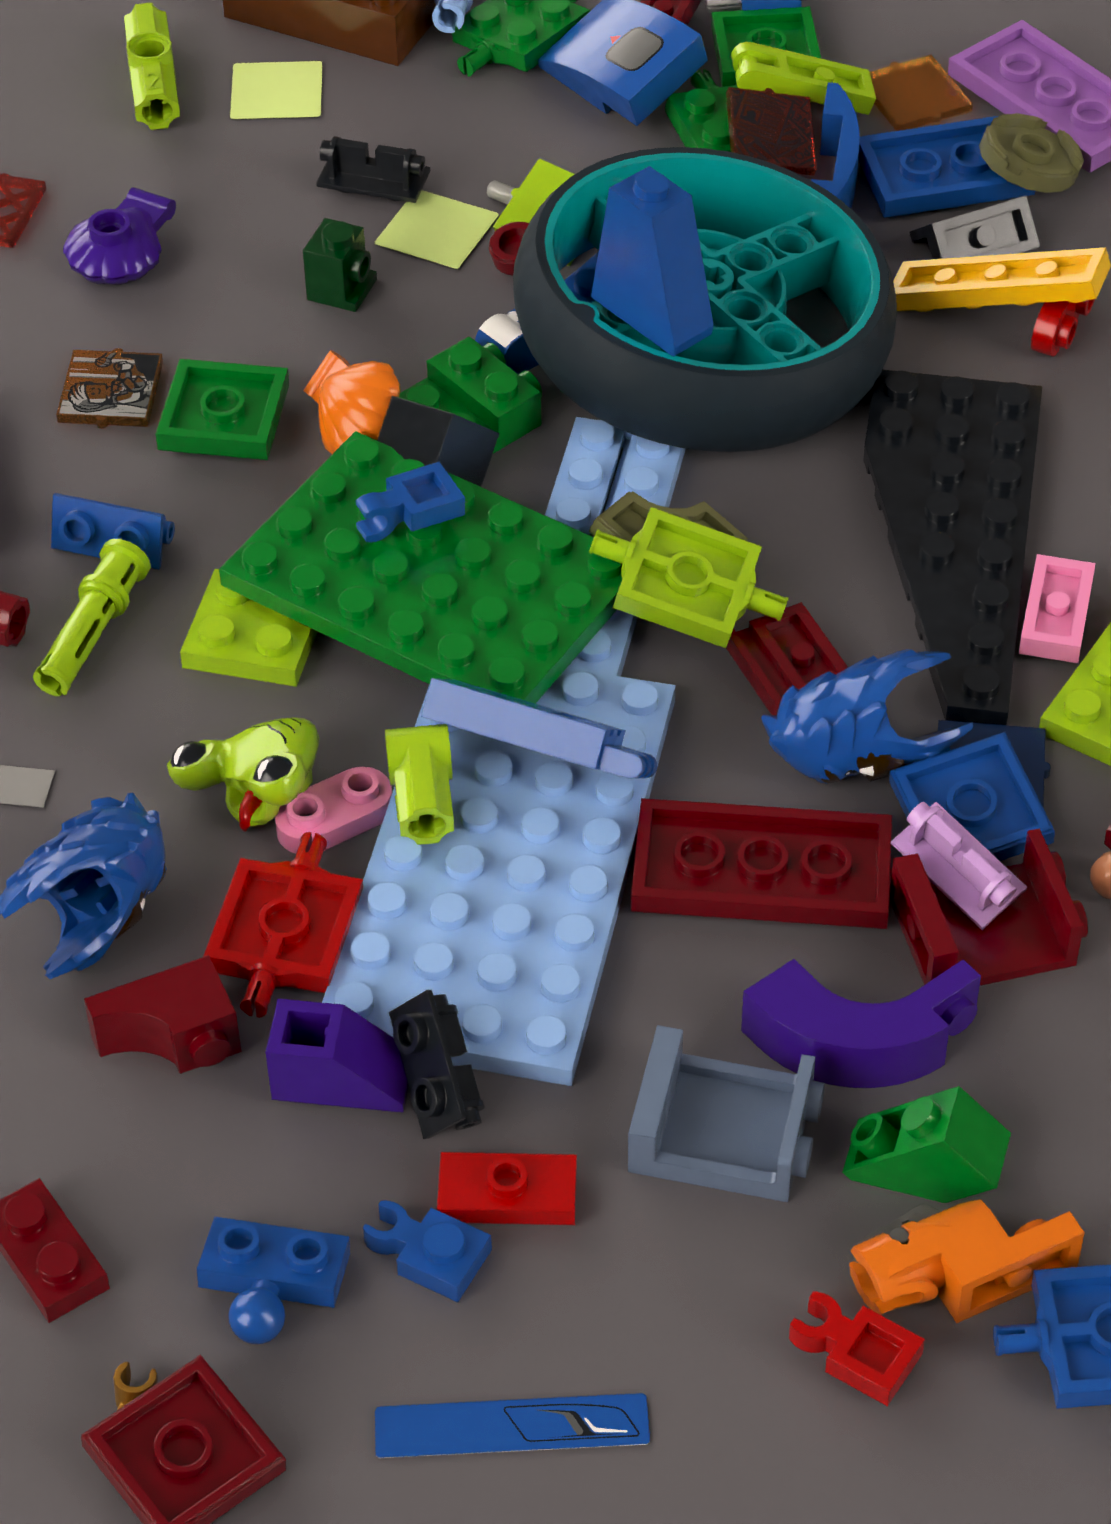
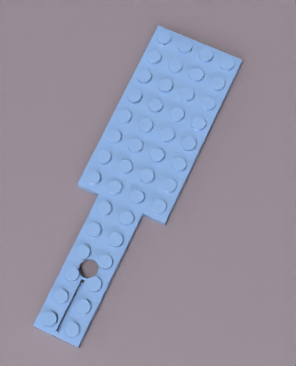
[322,417,686,1086]

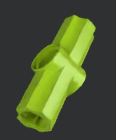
[124,2,180,130]

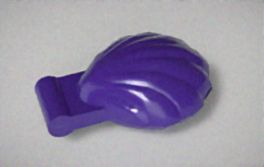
[63,187,176,285]

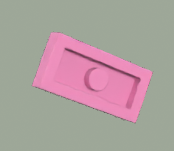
[1019,554,1096,663]

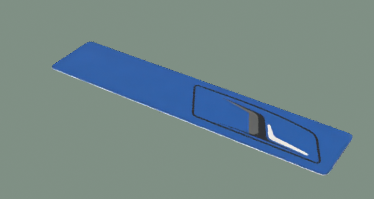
[375,1393,650,1458]

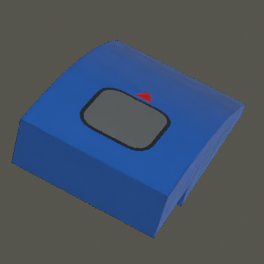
[538,0,708,126]

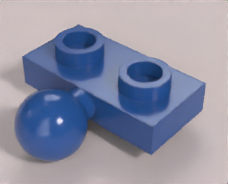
[197,1216,350,1345]

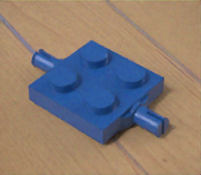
[993,1264,1111,1409]

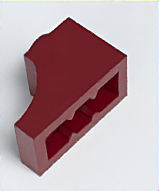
[84,955,242,1074]

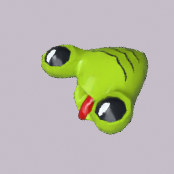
[167,718,320,832]

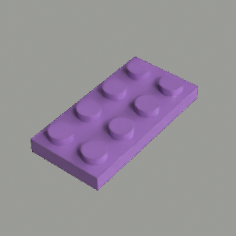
[948,20,1111,173]

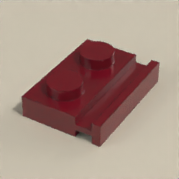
[726,602,848,716]

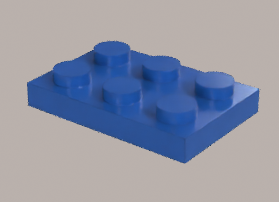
[858,116,1035,218]

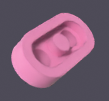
[275,767,392,854]

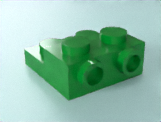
[399,336,542,454]

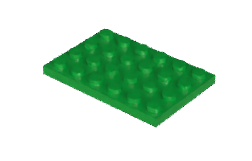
[219,431,622,704]

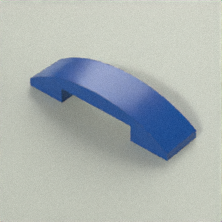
[811,82,860,209]

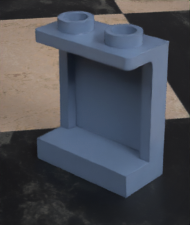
[628,1025,825,1202]

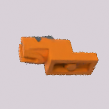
[849,1199,1085,1324]

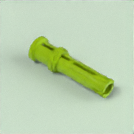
[33,539,151,696]

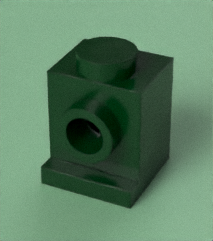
[303,218,377,312]

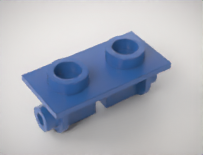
[51,493,175,570]

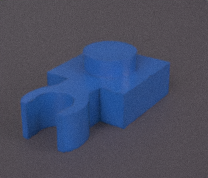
[363,1200,492,1302]

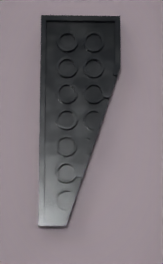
[863,369,1042,725]

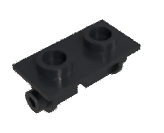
[316,136,431,203]
[389,989,485,1139]

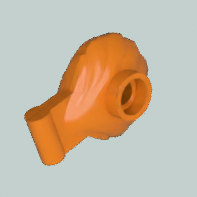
[303,350,401,454]

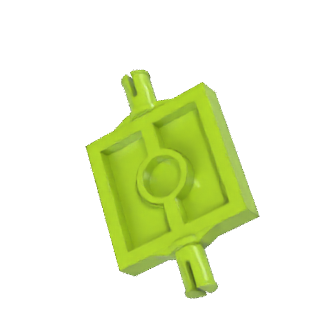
[589,507,789,648]

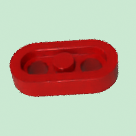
[1031,299,1095,357]

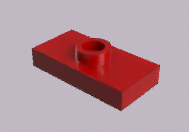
[437,1152,577,1225]

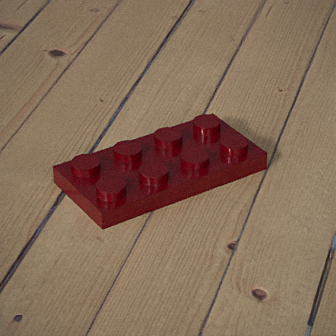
[631,798,892,929]

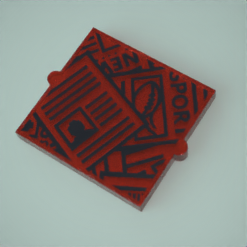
[726,87,817,176]

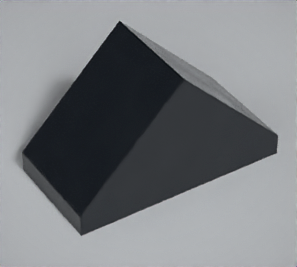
[377,396,500,487]

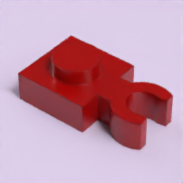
[789,1291,925,1407]

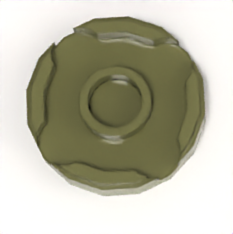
[979,113,1084,193]

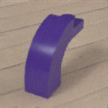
[741,959,981,1088]

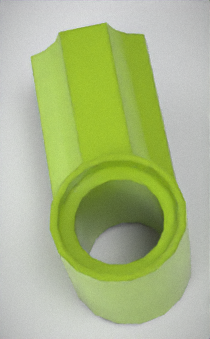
[385,724,454,845]

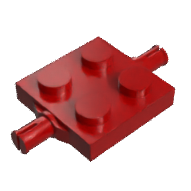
[203,832,364,1018]

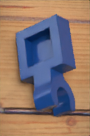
[356,461,465,542]

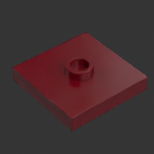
[81,1354,286,1524]

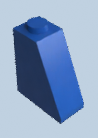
[591,166,714,357]

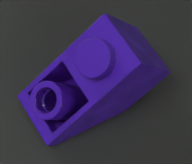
[265,998,409,1113]

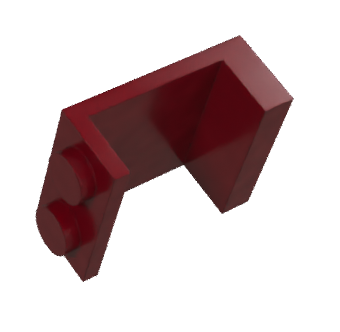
[889,828,1088,986]

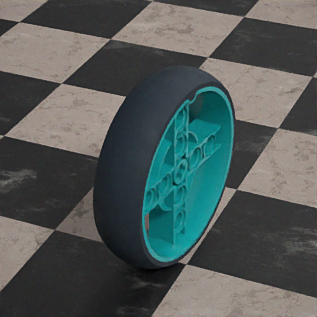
[513,147,897,452]

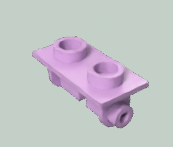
[891,802,1027,930]

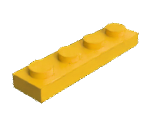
[893,247,1111,312]

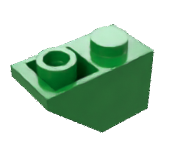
[842,1086,1011,1203]

